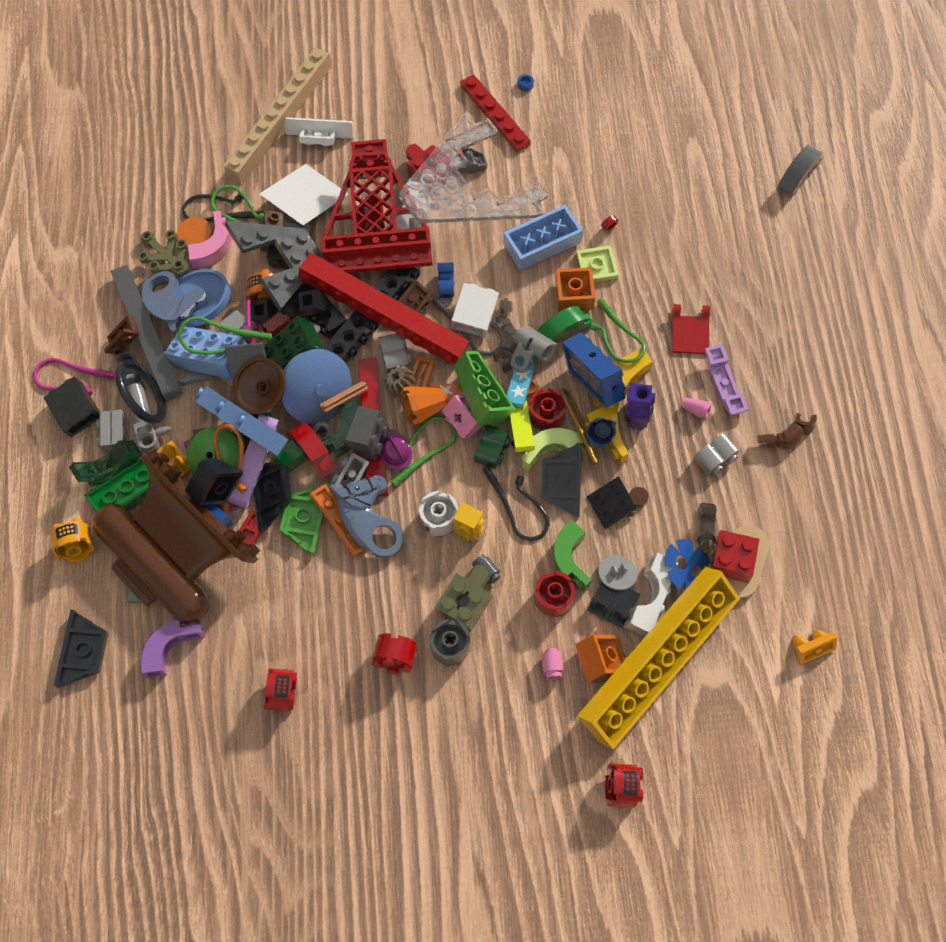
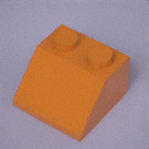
[575,635,626,683]

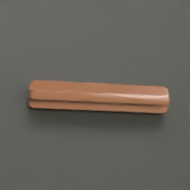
[319,381,368,413]

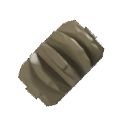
[383,365,416,397]

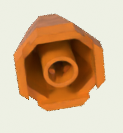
[400,386,448,427]

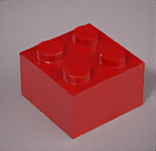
[711,530,760,583]

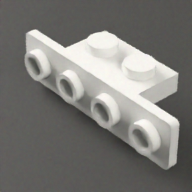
[285,117,353,146]

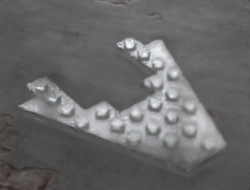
[398,112,549,223]

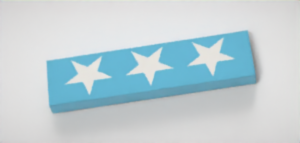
[507,355,537,408]

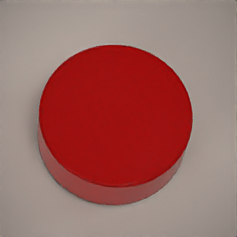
[601,215,619,231]

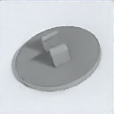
[598,555,638,591]

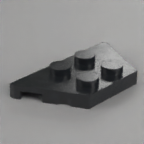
[541,442,582,517]
[255,462,291,531]
[54,610,108,688]

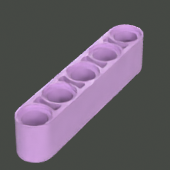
[228,414,279,509]

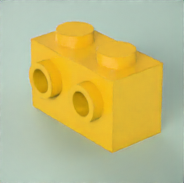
[453,502,485,543]

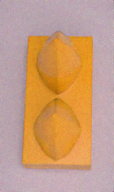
[156,440,191,480]
[793,629,837,665]

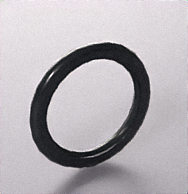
[115,359,167,424]

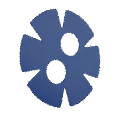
[665,539,711,590]

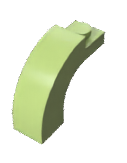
[521,428,584,472]

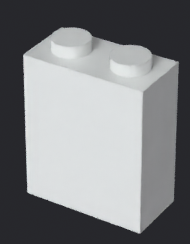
[451,283,499,338]

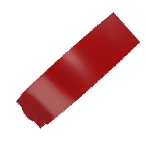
[286,422,338,479]

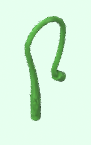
[211,185,269,249]
[590,298,646,363]
[178,316,272,355]
[390,416,457,487]

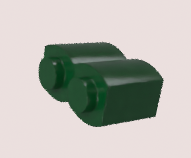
[474,425,511,469]

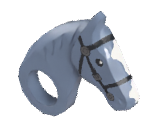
[142,271,206,333]
[329,475,403,558]

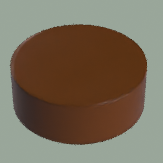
[629,487,649,507]

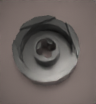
[430,619,470,666]

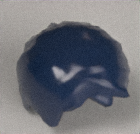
[586,417,617,448]

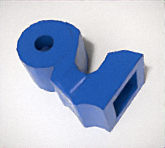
[437,262,454,298]

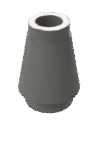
[313,421,332,441]

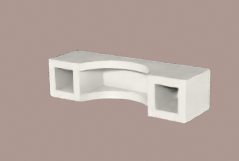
[623,552,678,637]

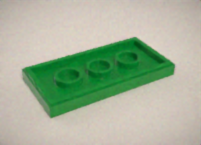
[84,459,149,513]

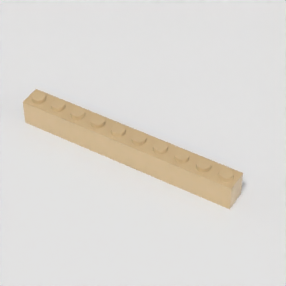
[224,47,331,185]

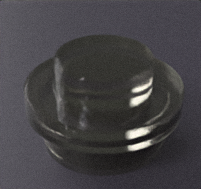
[499,298,513,316]

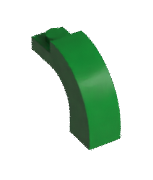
[537,306,594,344]

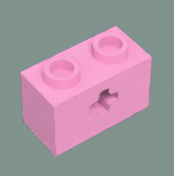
[442,395,484,439]

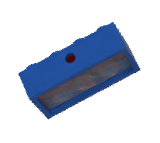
[562,333,626,408]

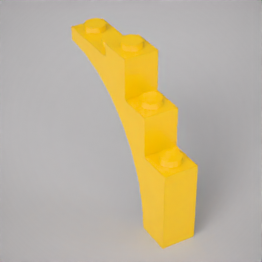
[584,348,653,465]

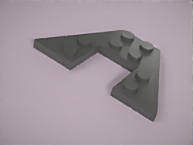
[224,220,323,312]

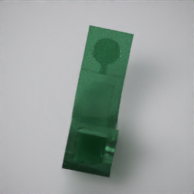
[321,399,358,457]
[69,440,142,486]

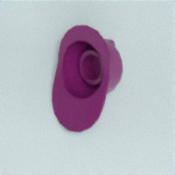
[379,429,412,470]

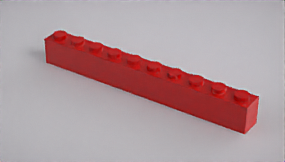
[298,253,470,365]

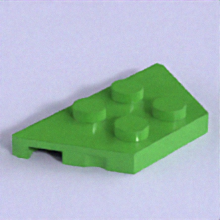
[279,483,330,555]

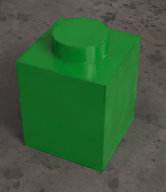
[274,440,306,473]

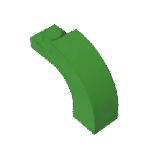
[553,519,592,592]

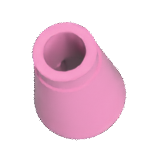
[682,398,712,419]

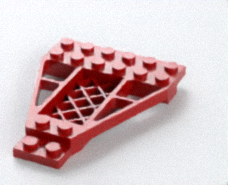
[321,139,433,273]

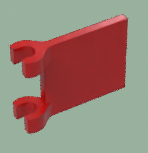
[672,304,710,354]

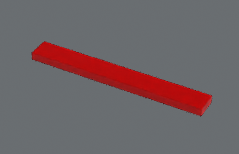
[358,358,388,496]

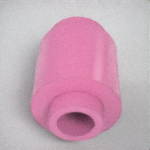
[541,648,564,680]

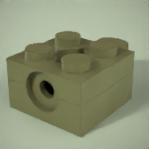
[435,565,493,631]

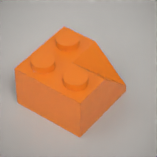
[555,267,596,312]

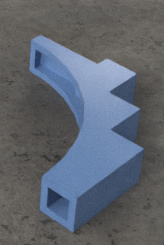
[194,386,288,456]

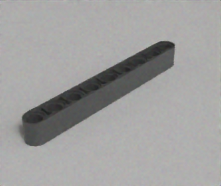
[110,264,183,401]

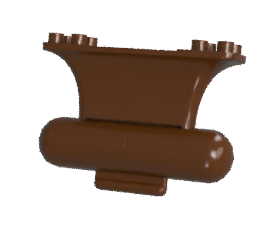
[93,449,260,624]

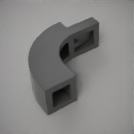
[777,145,824,194]

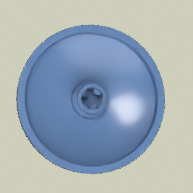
[176,269,231,327]
[281,349,352,424]

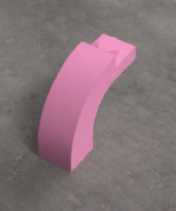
[188,211,232,269]

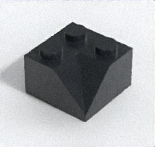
[185,459,244,505]

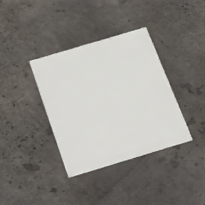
[259,164,349,225]

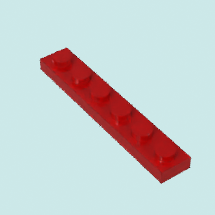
[460,74,531,152]

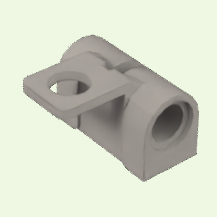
[510,326,557,373]

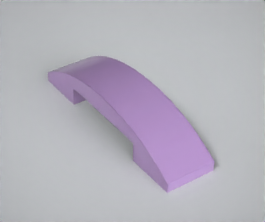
[704,344,749,416]

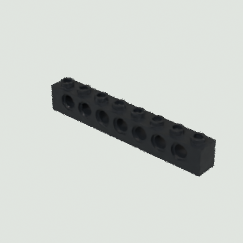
[324,267,421,365]

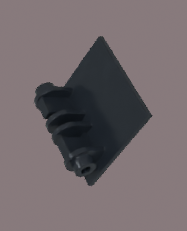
[587,476,638,529]
[587,582,640,628]

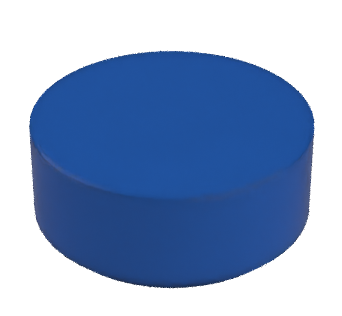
[517,74,534,91]

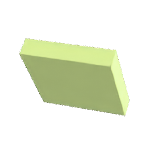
[576,245,619,283]

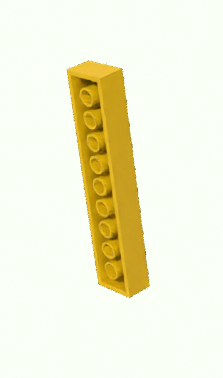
[577,567,740,750]

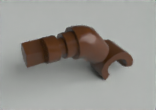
[757,412,817,448]

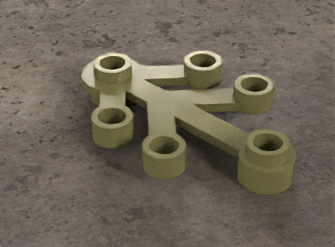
[138,230,189,276]

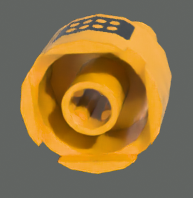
[50,518,94,563]

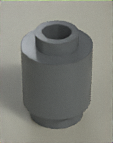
[472,554,501,584]

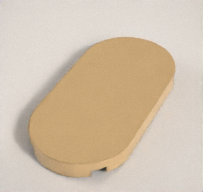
[726,525,769,599]

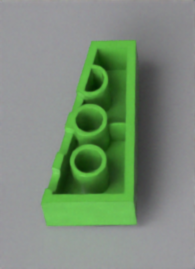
[453,351,515,426]

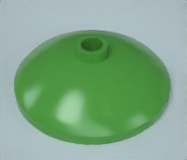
[187,427,239,475]

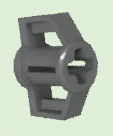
[453,148,488,174]

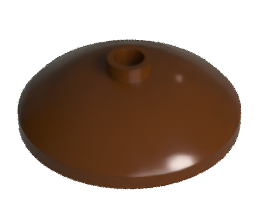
[233,357,286,415]

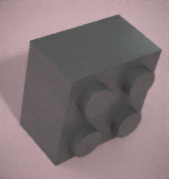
[346,406,389,460]

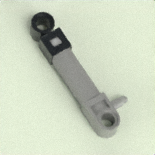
[117,352,171,453]

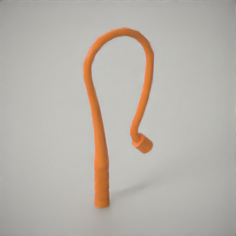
[213,424,247,516]

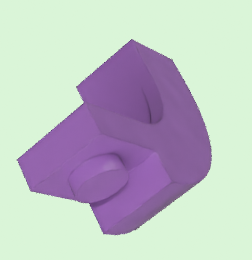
[141,620,205,679]

